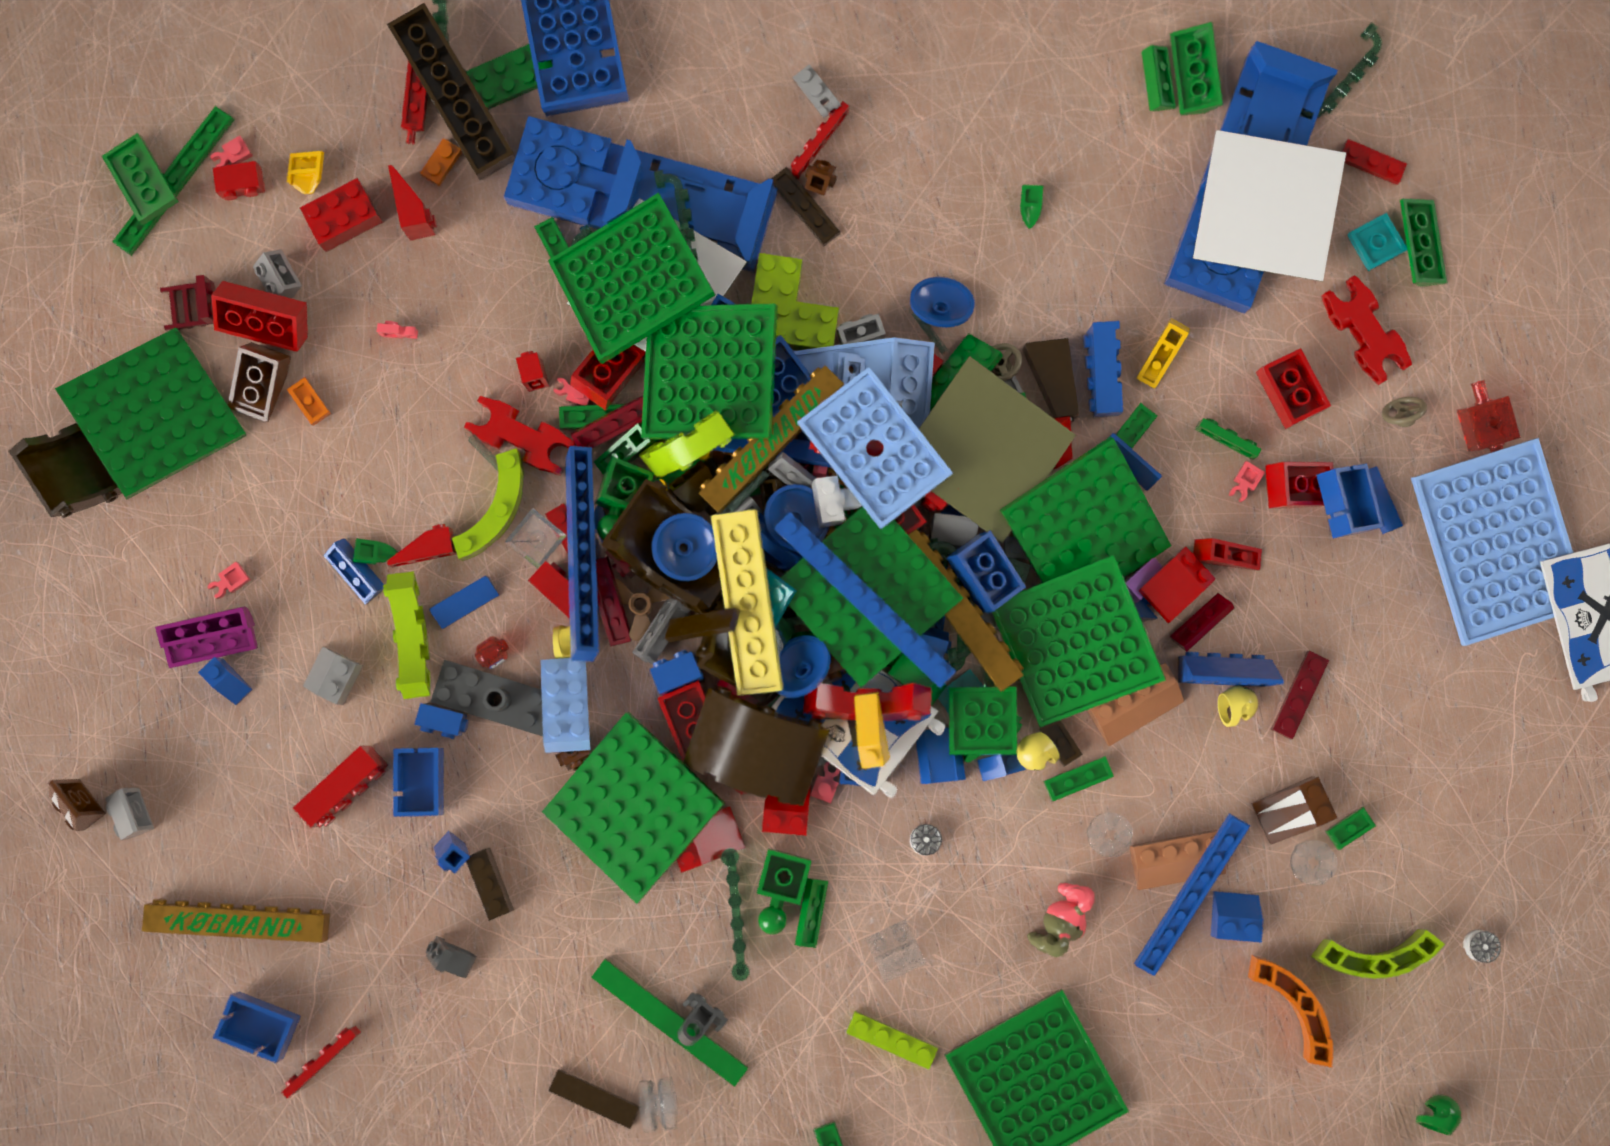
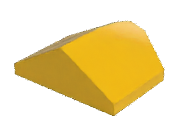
[287,151,324,194]

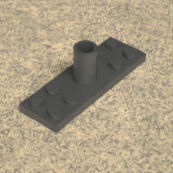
[430,660,543,736]

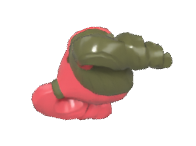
[1027,883,1094,957]

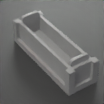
[632,599,690,665]

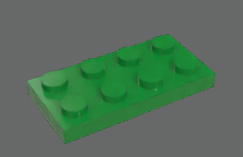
[467,44,553,110]
[102,133,179,225]
[930,333,1003,411]

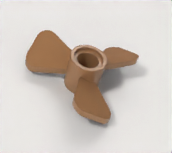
[615,579,674,641]

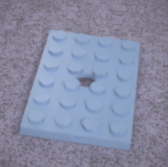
[797,367,953,529]

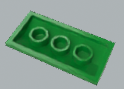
[1170,22,1223,116]
[1400,198,1447,287]

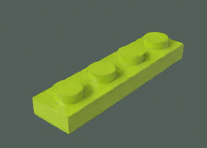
[846,1011,938,1069]

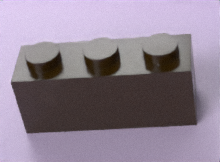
[466,848,514,921]

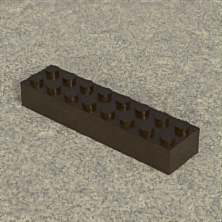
[387,3,516,181]

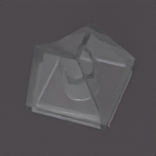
[505,508,567,569]

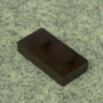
[1039,720,1083,767]

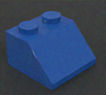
[1211,891,1263,943]

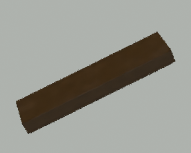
[771,167,840,247]
[664,608,740,642]
[548,1069,640,1129]

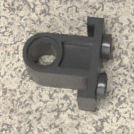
[426,936,477,978]
[678,992,728,1046]

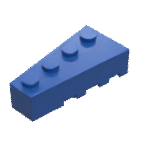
[1083,321,1123,418]

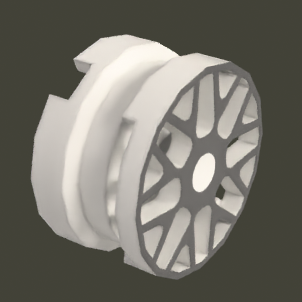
[910,824,942,856]
[1463,930,1501,963]

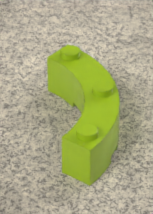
[638,410,734,478]
[452,448,524,561]
[383,571,431,699]
[1311,929,1445,979]

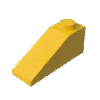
[1136,318,1190,389]
[855,692,891,769]

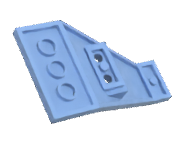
[793,337,935,429]

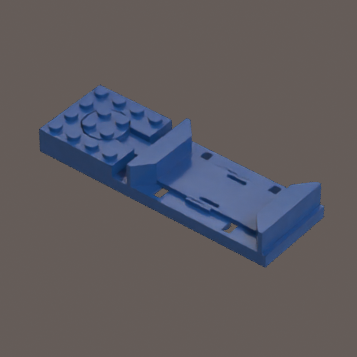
[521,0,630,117]
[1164,41,1338,314]
[504,116,778,273]

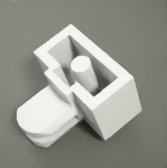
[812,476,862,528]

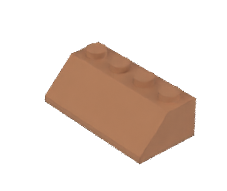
[1087,663,1184,747]
[1129,830,1226,890]

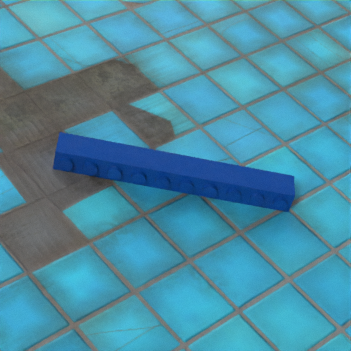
[565,446,599,662]
[774,512,956,688]

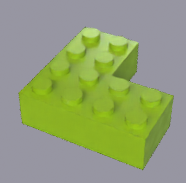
[751,253,839,351]

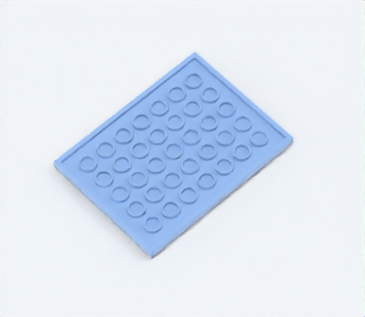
[1411,438,1573,646]

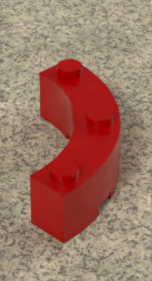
[803,683,932,721]

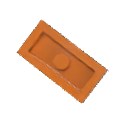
[420,138,462,187]
[287,377,331,426]

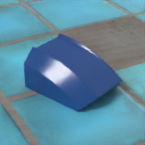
[916,728,966,784]

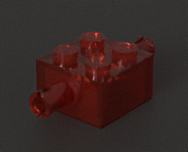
[1457,380,1521,453]

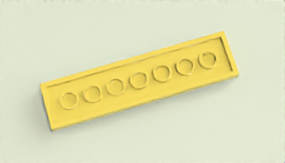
[711,509,783,695]

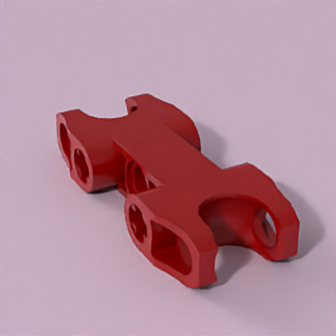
[1321,275,1412,385]
[464,396,577,476]

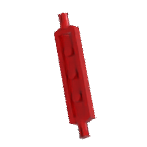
[401,61,428,145]

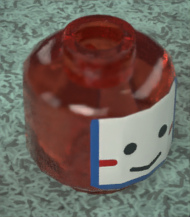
[475,636,509,669]

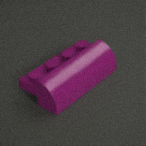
[155,606,258,668]

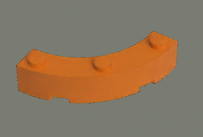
[1248,955,1333,1068]

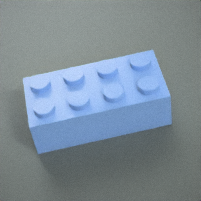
[541,658,590,753]

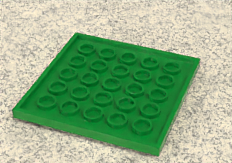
[548,192,716,364]
[641,304,778,439]
[55,328,246,500]
[1000,437,1172,583]
[780,506,963,687]
[992,555,1166,727]
[542,712,725,904]
[944,989,1129,1146]

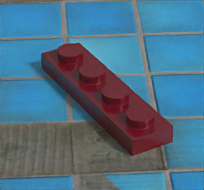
[571,395,643,448]
[596,556,632,647]
[1271,650,1329,740]

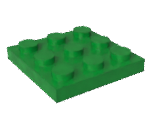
[949,687,1018,755]

